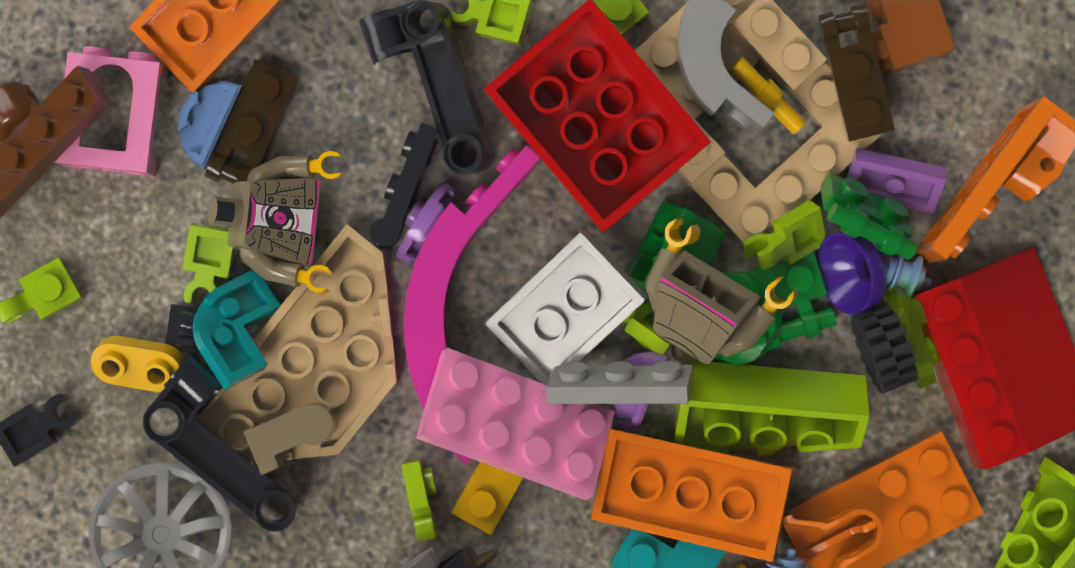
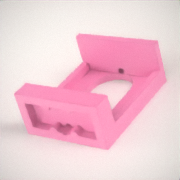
[55,46,168,177]

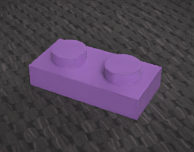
[846,148,947,214]

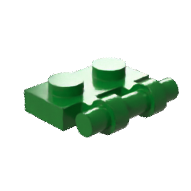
[821,172,918,260]
[747,251,837,351]

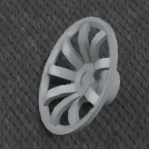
[89,463,232,568]

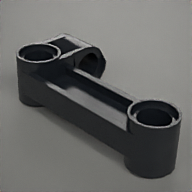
[359,0,495,175]
[142,353,296,532]

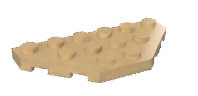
[196,224,398,464]

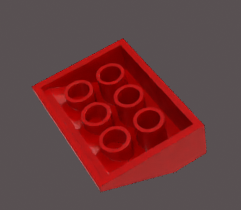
[483,0,711,233]
[907,247,1075,470]

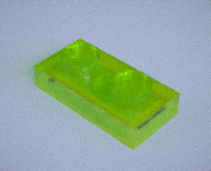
[883,286,938,389]

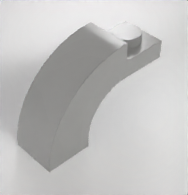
[677,0,775,132]

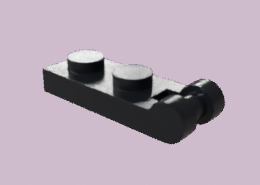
[369,122,440,248]

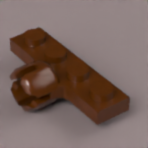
[0,66,111,218]

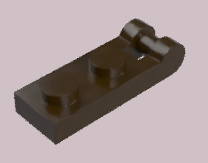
[818,3,895,142]
[205,59,299,184]

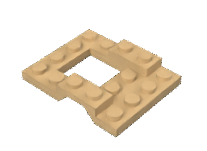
[635,0,883,245]

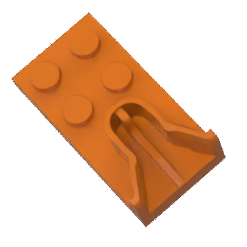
[129,0,284,93]
[915,96,1075,264]
[590,428,796,562]
[782,431,985,568]

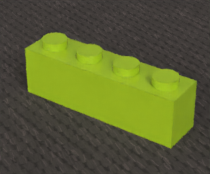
[672,361,870,456]
[995,456,1075,568]

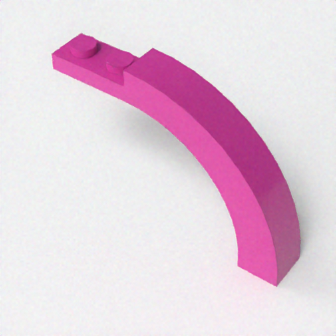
[404,145,540,465]

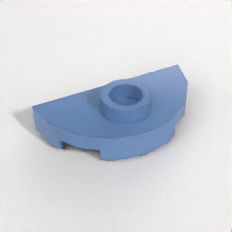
[177,81,243,170]

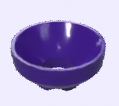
[817,232,888,315]

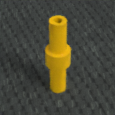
[729,56,806,134]

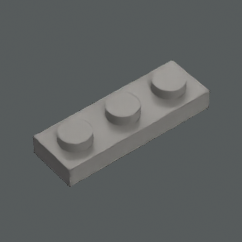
[546,361,694,404]

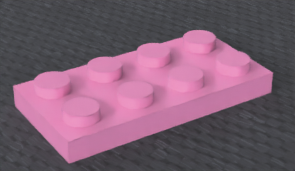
[416,348,615,500]

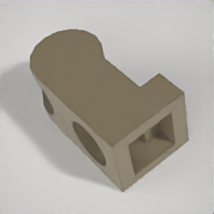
[243,403,337,475]

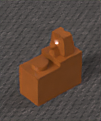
[863,0,956,76]

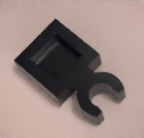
[0,394,81,467]

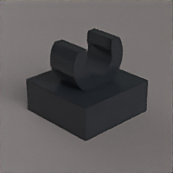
[165,304,201,354]

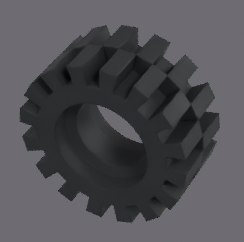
[850,303,918,394]

